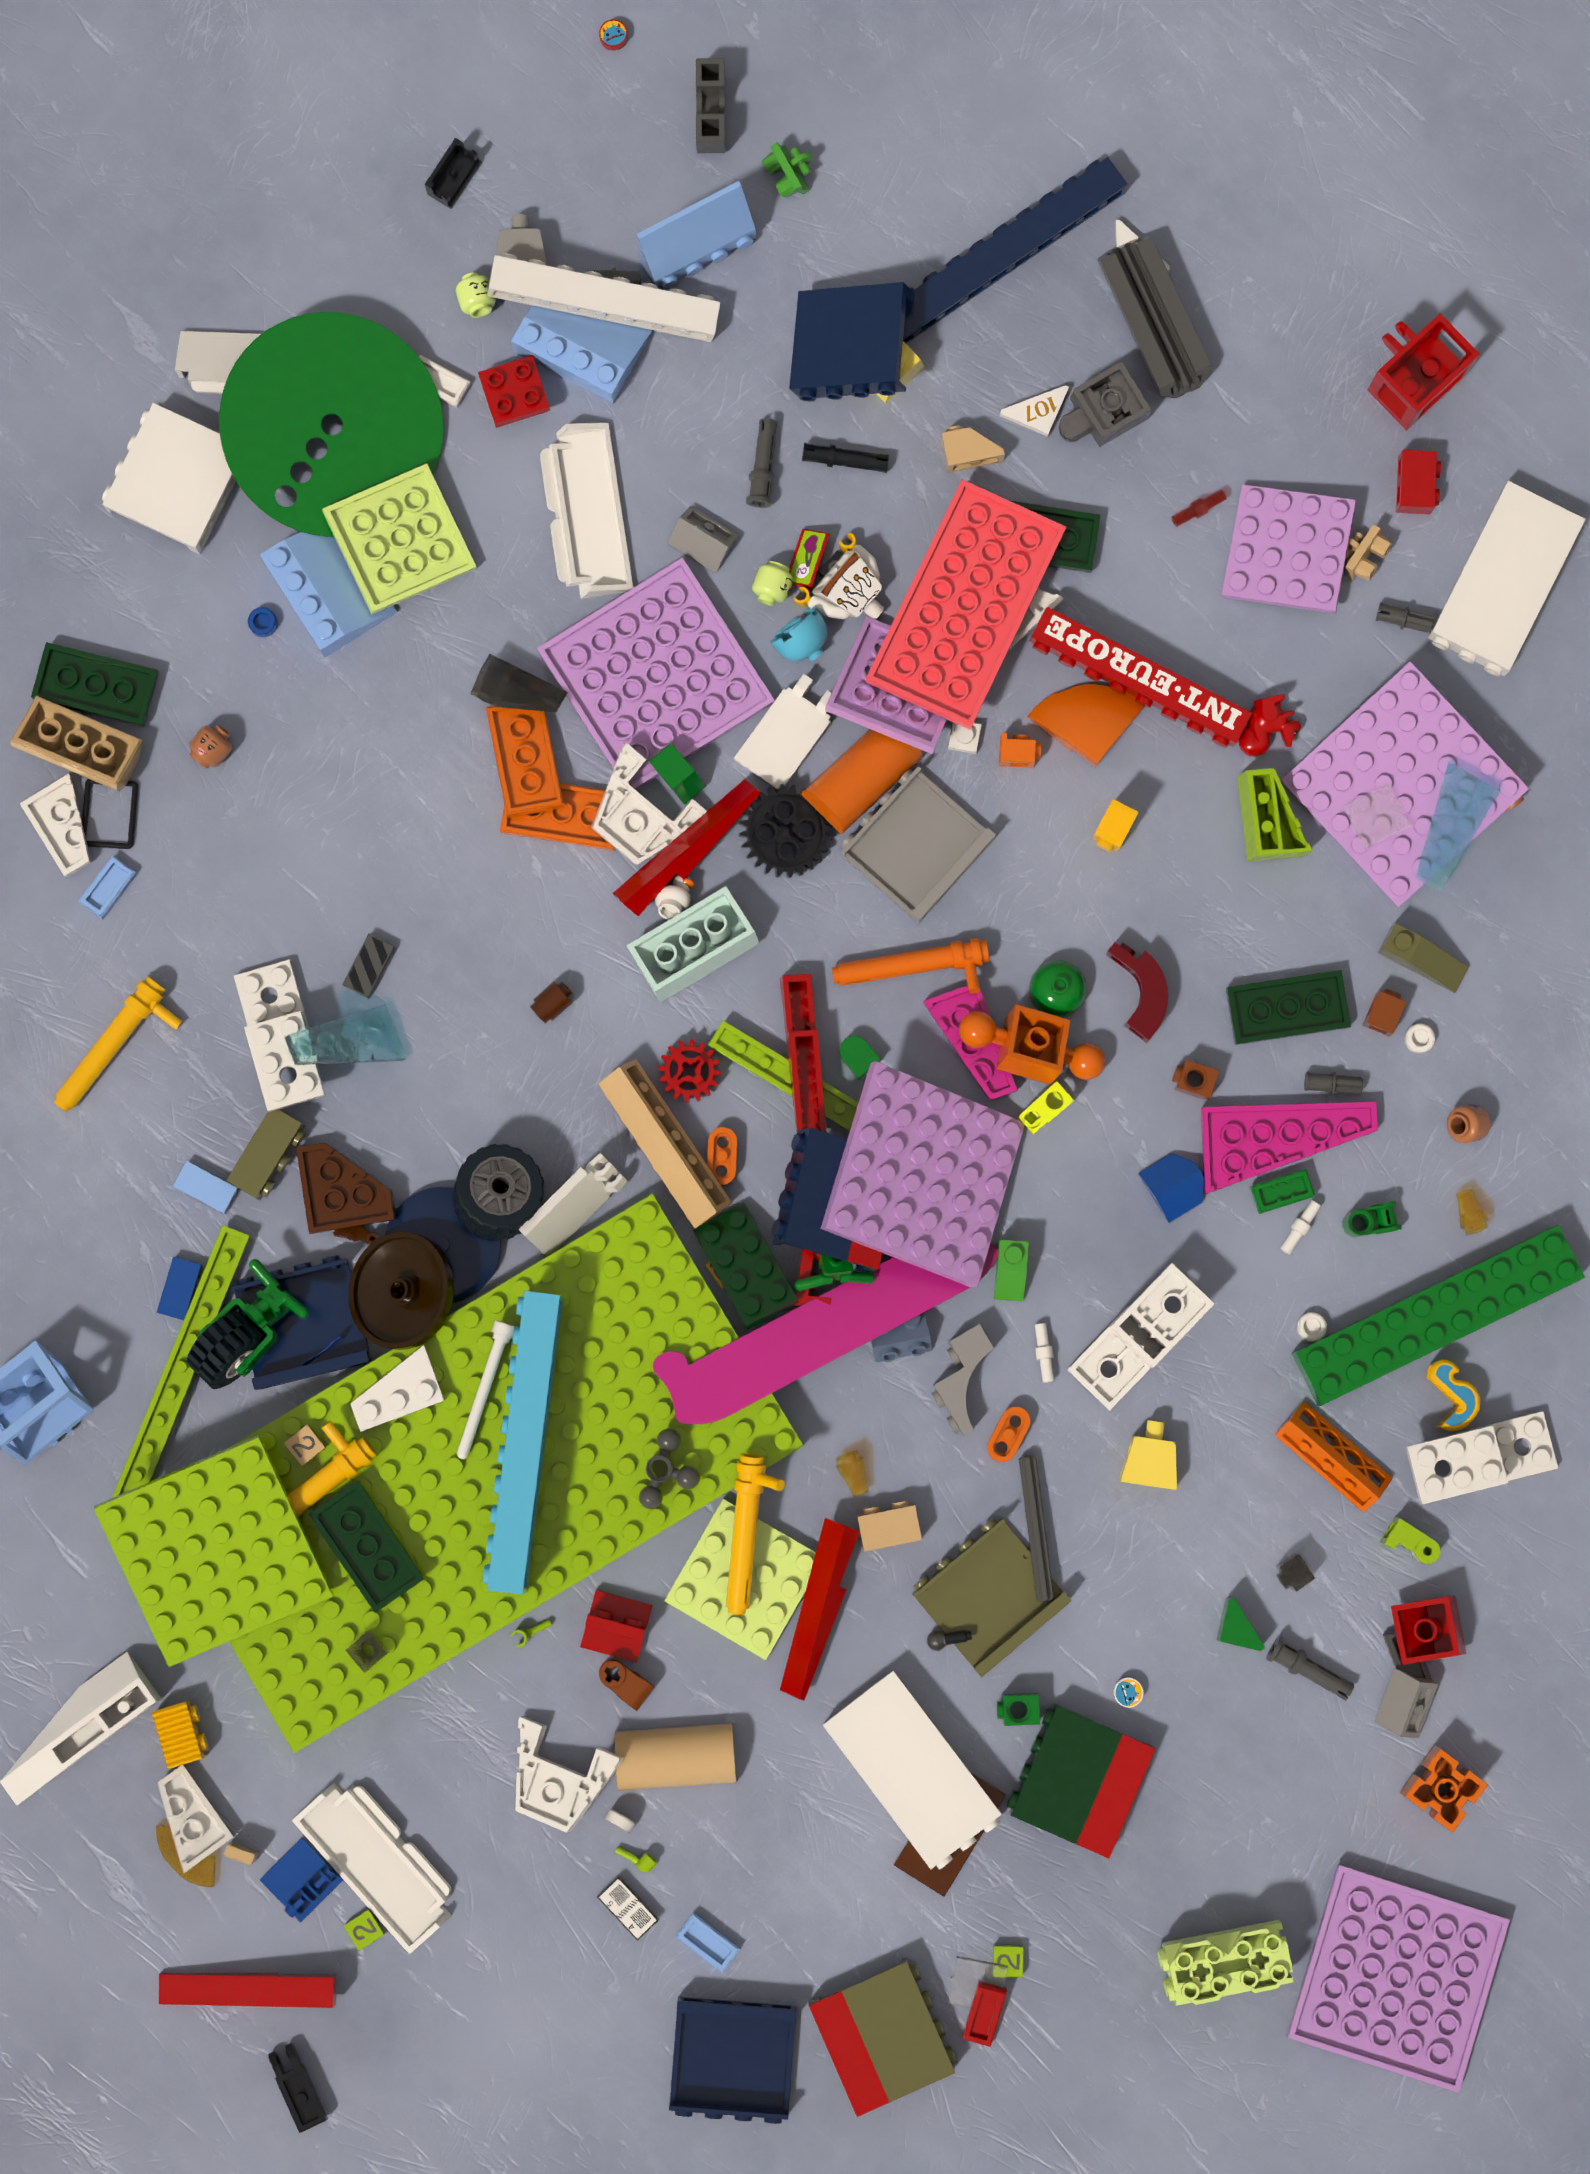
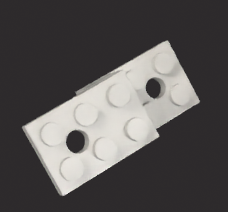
[234,960,326,1112]
[1067,1263,1214,1411]
[1406,1411,1558,1505]

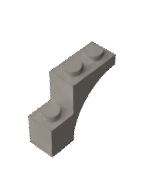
[931,1324,994,1436]

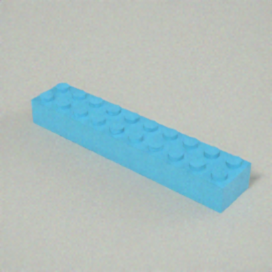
[483,1291,564,1594]

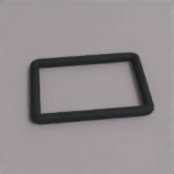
[82,779,138,849]

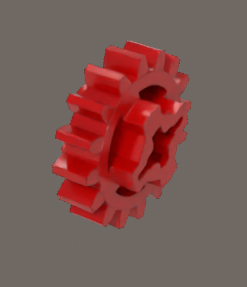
[658,1039,721,1103]

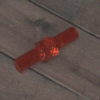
[1171,490,1227,527]

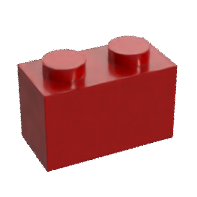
[1396,449,1441,515]

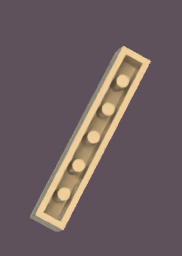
[598,1059,733,1228]

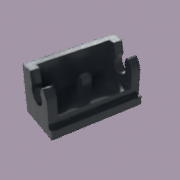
[424,138,482,209]

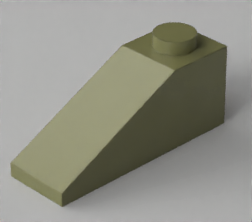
[1378,923,1469,993]

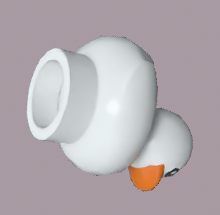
[655,875,694,920]

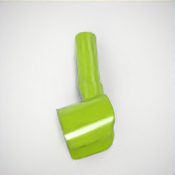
[510,1619,552,1647]
[615,1846,657,1872]

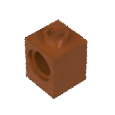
[1362,989,1407,1037]
[1172,1060,1219,1101]

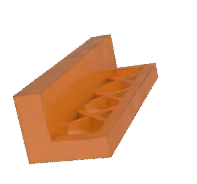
[1275,1401,1393,1513]

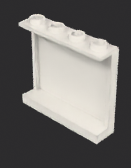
[102,403,236,554]

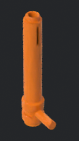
[832,937,989,994]

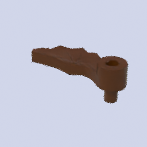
[333,1226,379,1246]

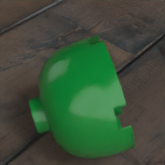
[1029,960,1087,1018]

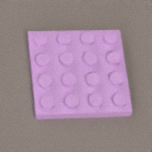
[1221,484,1356,614]
[825,616,947,754]

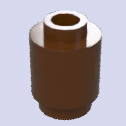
[530,981,573,1024]

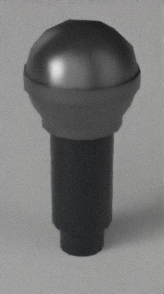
[927,1630,972,1651]

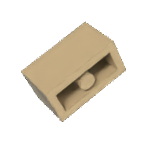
[857,1500,922,1552]

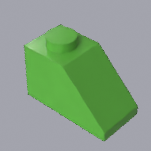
[994,1240,1029,1301]

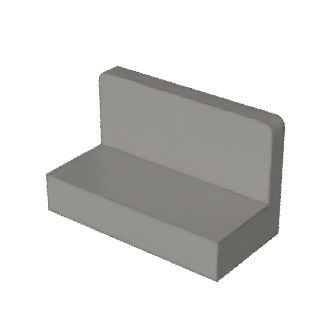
[668,506,739,572]
[1375,1668,1438,1738]

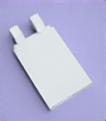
[734,674,831,791]
[518,1153,628,1257]

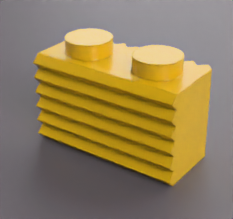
[152,1700,209,1769]

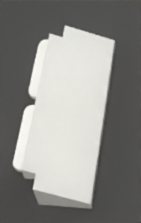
[175,331,261,394]
[540,423,633,599]
[292,1782,452,1954]

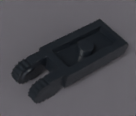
[268,2043,328,2133]

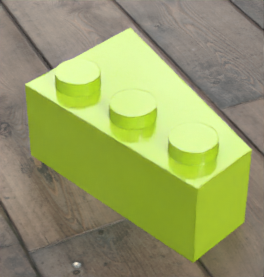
[1237,768,1313,862]

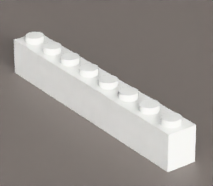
[487,253,720,342]

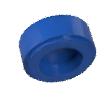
[248,607,278,637]

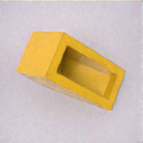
[1092,799,1139,852]

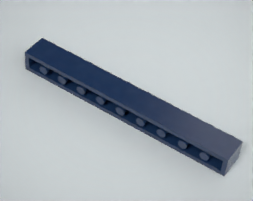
[903,157,1128,344]

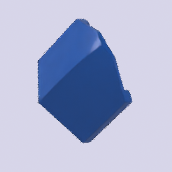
[1138,1153,1204,1223]

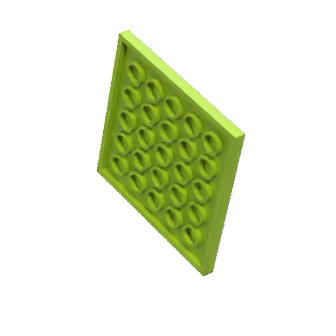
[93,1435,333,1667]

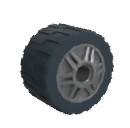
[453,1144,544,1241]

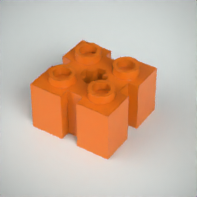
[1400,1745,1488,1833]

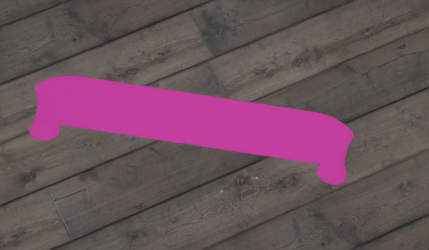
[653,1243,997,1424]

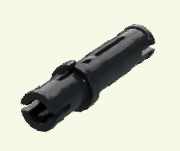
[802,443,889,473]

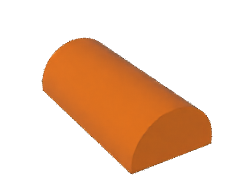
[801,729,922,835]

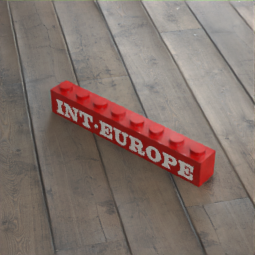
[1029,607,1252,748]

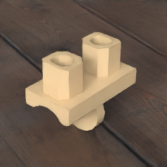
[1345,524,1392,581]

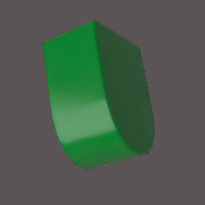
[839,1035,881,1079]

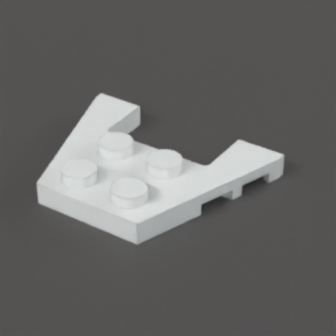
[591,743,707,865]
[515,1716,624,1833]

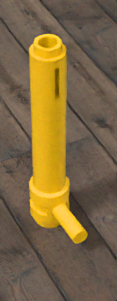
[54,976,182,1112]
[288,1421,377,1516]
[726,1453,785,1615]

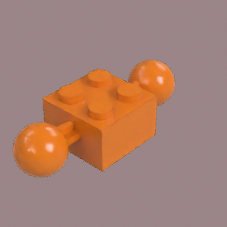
[959,1004,1106,1085]

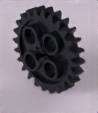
[738,784,833,878]

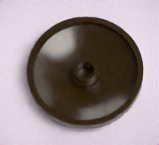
[348,1232,454,1350]

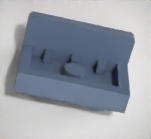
[871,1312,932,1362]

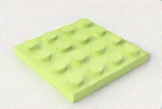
[322,463,477,615]
[664,1498,816,1660]

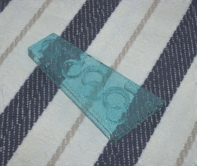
[1415,762,1500,892]
[285,1004,407,1065]

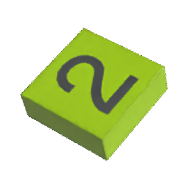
[344,1909,385,1951]
[993,1945,1023,1977]

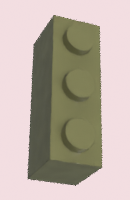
[226,1109,306,1200]

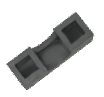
[696,58,725,153]

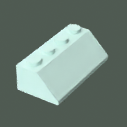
[626,886,760,1003]

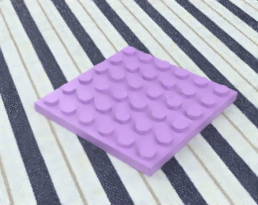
[537,557,775,790]
[1281,661,1529,908]
[820,1061,1025,1288]
[1286,1864,1510,2093]

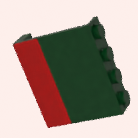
[1007,1703,1156,1859]

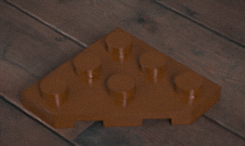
[296,1143,397,1234]

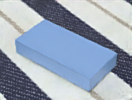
[78,855,137,920]
[173,1161,239,1214]
[675,1912,741,1973]

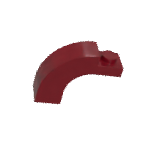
[1106,942,1168,1043]

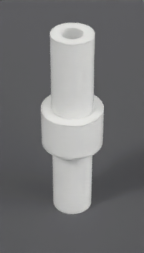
[1280,1200,1321,1255]
[1035,1323,1054,1383]

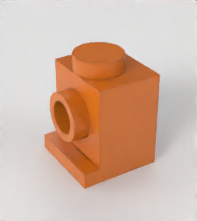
[999,733,1041,768]

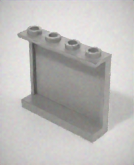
[841,766,996,924]

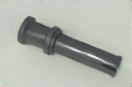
[746,418,777,508]
[1266,1637,1355,1701]

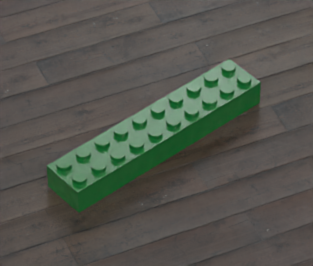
[1292,1225,1585,1406]

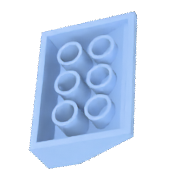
[636,181,756,289]
[511,306,653,404]
[260,532,397,658]

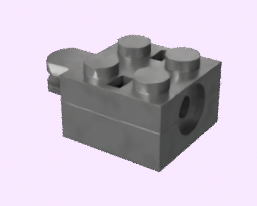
[1059,361,1151,447]

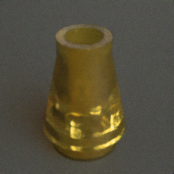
[1456,1189,1489,1235]
[836,1450,869,1496]

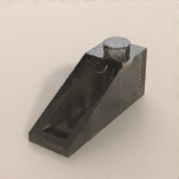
[471,654,568,712]

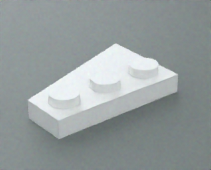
[20,774,91,878]
[351,1345,445,1432]
[157,1765,233,1874]

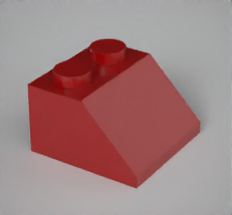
[1391,1595,1467,1665]

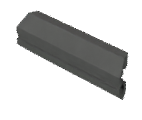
[1097,236,1212,398]

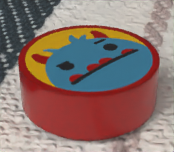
[599,19,628,50]

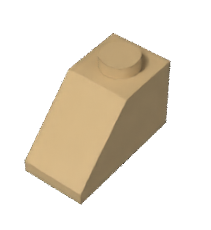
[940,425,1005,473]

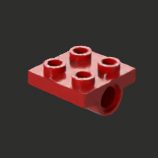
[478,355,550,428]

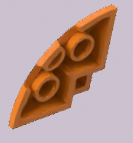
[1027,684,1144,768]

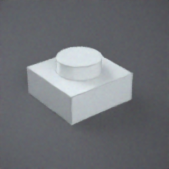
[948,722,981,754]

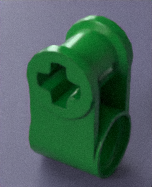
[1342,1201,1402,1237]

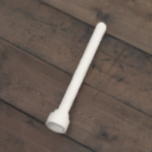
[457,1320,515,1459]

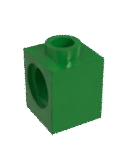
[997,1693,1040,1726]

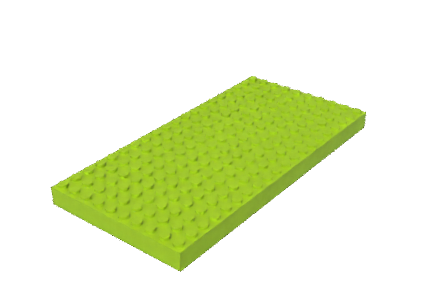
[229,1194,803,1753]

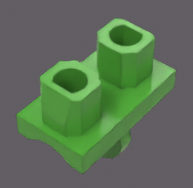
[762,142,813,198]

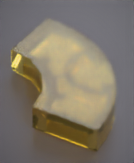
[156,1825,216,1888]

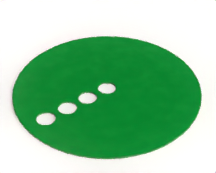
[219,312,444,537]

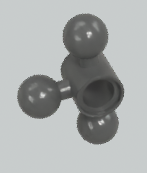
[639,1428,700,1509]

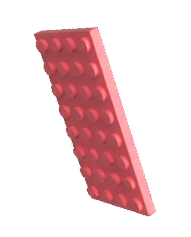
[865,479,1066,730]

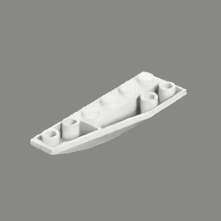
[0,1651,162,1806]

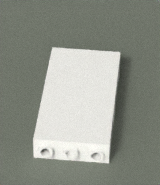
[1427,481,1586,676]
[823,1670,1002,1870]

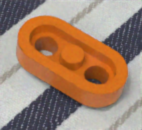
[707,1127,737,1186]
[987,1407,1030,1462]

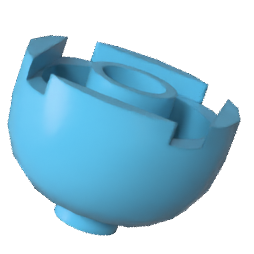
[770,606,828,662]

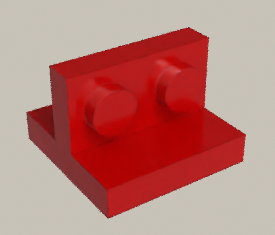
[580,1589,653,1663]

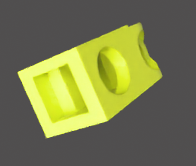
[1018,1081,1074,1135]

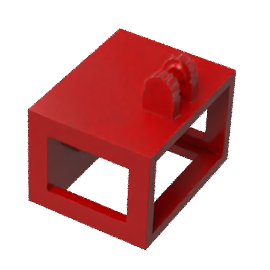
[1367,313,1480,431]

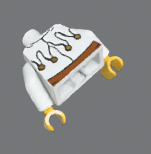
[793,533,884,620]

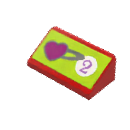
[789,529,830,592]

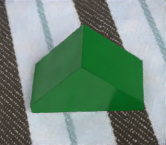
[648,742,706,805]
[1216,1596,1265,1651]

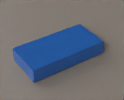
[156,1257,203,1320]

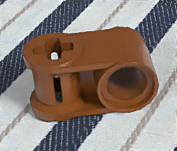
[599,1659,655,1711]

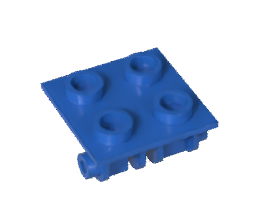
[260,1838,343,1923]

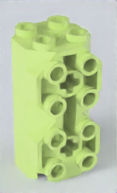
[1157,1920,1294,2006]

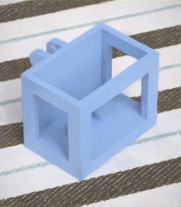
[0,1340,94,1465]

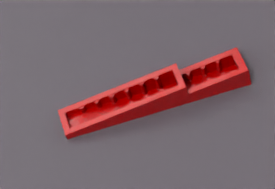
[612,779,761,916]
[780,973,827,1133]
[780,1518,860,1701]
[159,1973,336,2008]

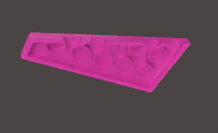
[1201,1102,1378,1195]

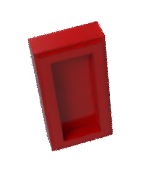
[962,1981,1007,2047]

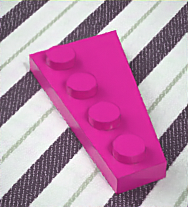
[923,985,1018,1101]

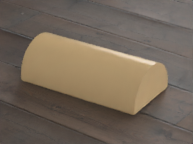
[10,696,142,791]
[614,1723,737,1791]

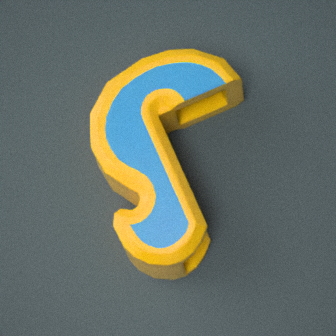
[1427,1360,1480,1431]

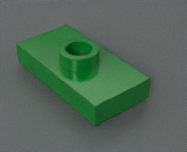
[1250,1169,1315,1214]

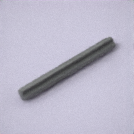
[1019,1456,1054,1602]

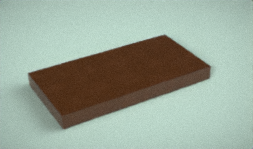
[894,1773,1006,1897]

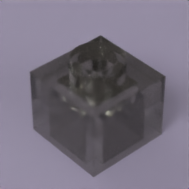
[1276,1553,1316,1592]
[345,1629,389,1673]

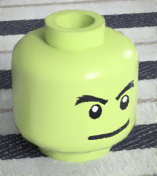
[455,272,496,318]
[752,561,793,606]

